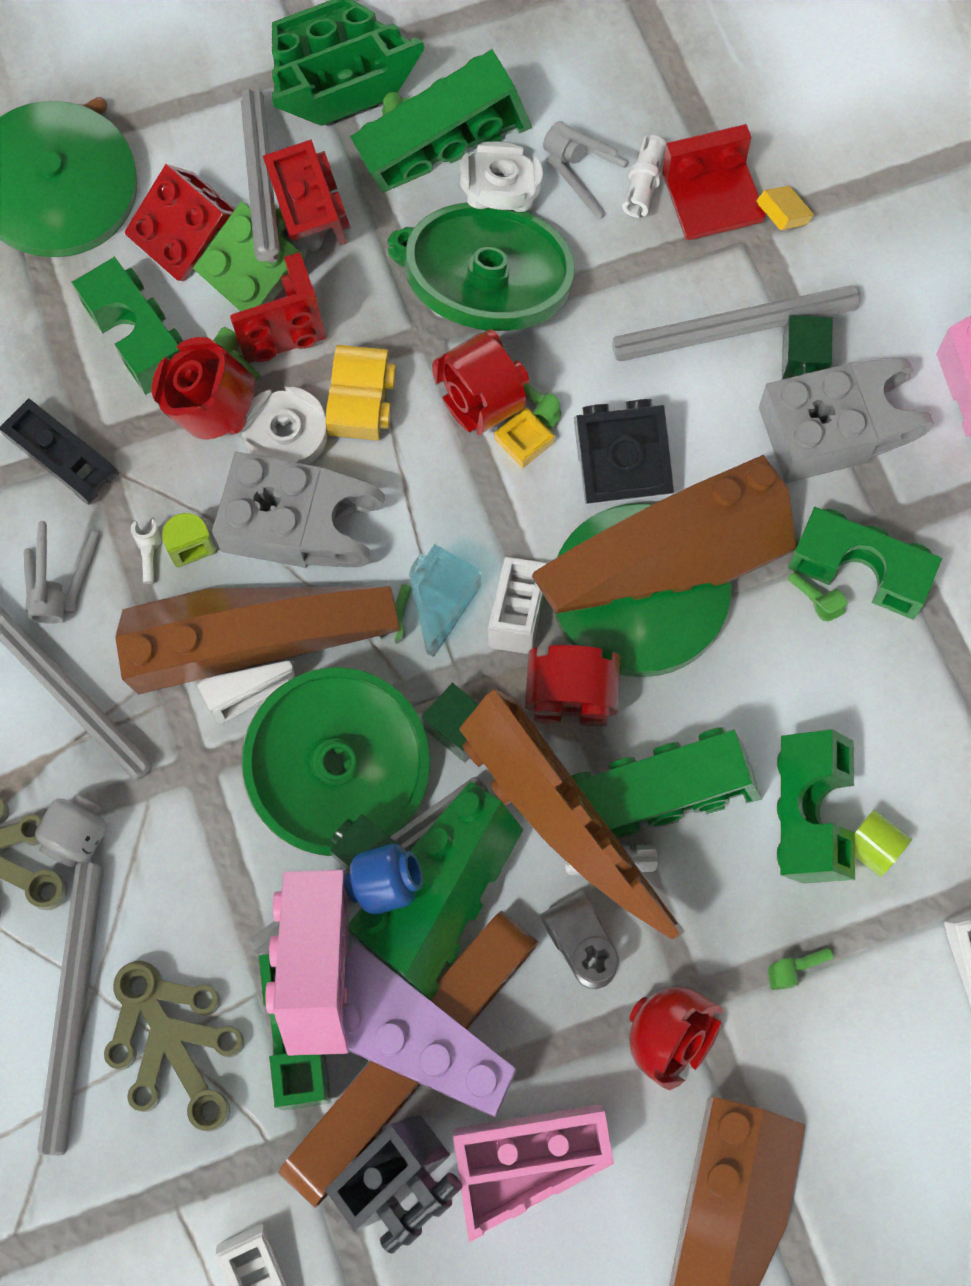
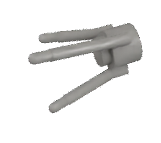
[543,121,628,219]
[23,521,100,624]

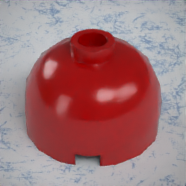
[629,986,723,1090]

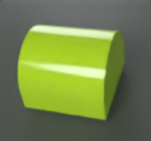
[162,513,217,568]
[855,809,912,877]

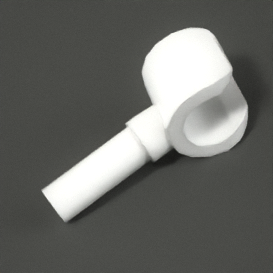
[131,519,162,584]

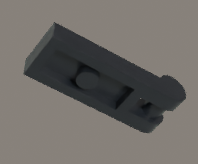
[0,398,119,505]

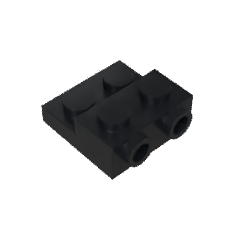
[574,399,674,504]

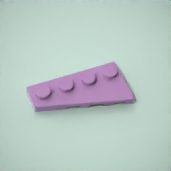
[342,942,516,1118]

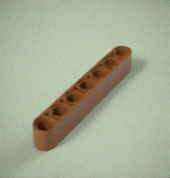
[278,911,539,1208]

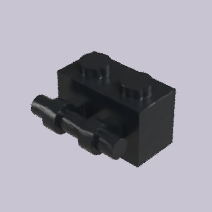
[325,1114,462,1254]

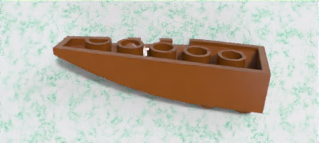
[532,454,796,613]
[115,586,401,695]
[459,689,685,939]
[669,1096,806,1286]

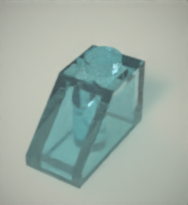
[409,544,481,657]

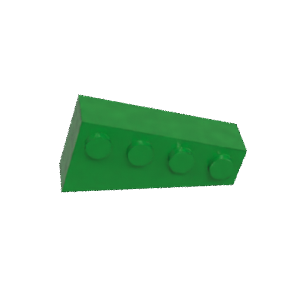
[350,49,532,193]
[571,727,762,839]
[349,781,524,1001]

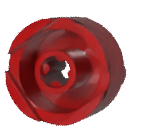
[432,329,530,435]
[151,337,255,440]
[525,645,621,726]

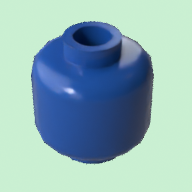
[345,843,423,915]

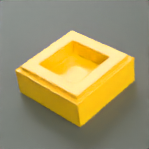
[756,185,814,231]
[494,407,555,469]

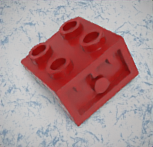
[662,124,765,240]
[263,139,351,245]
[125,164,236,281]
[230,252,326,363]

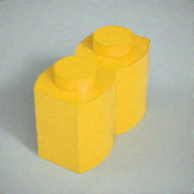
[325,345,397,441]

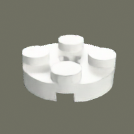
[459,141,543,212]
[242,387,328,465]

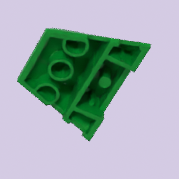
[272,0,425,126]

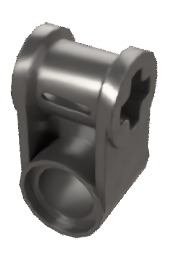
[540,891,618,990]

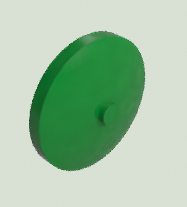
[0,101,137,257]
[405,202,575,331]
[553,504,731,677]
[241,667,430,856]

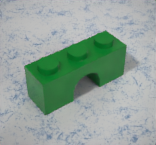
[71,256,184,395]
[788,506,942,620]
[777,729,855,884]
[258,954,332,1111]

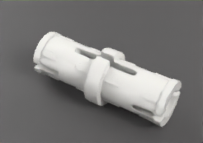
[622,135,666,218]

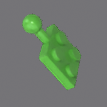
[193,201,306,311]

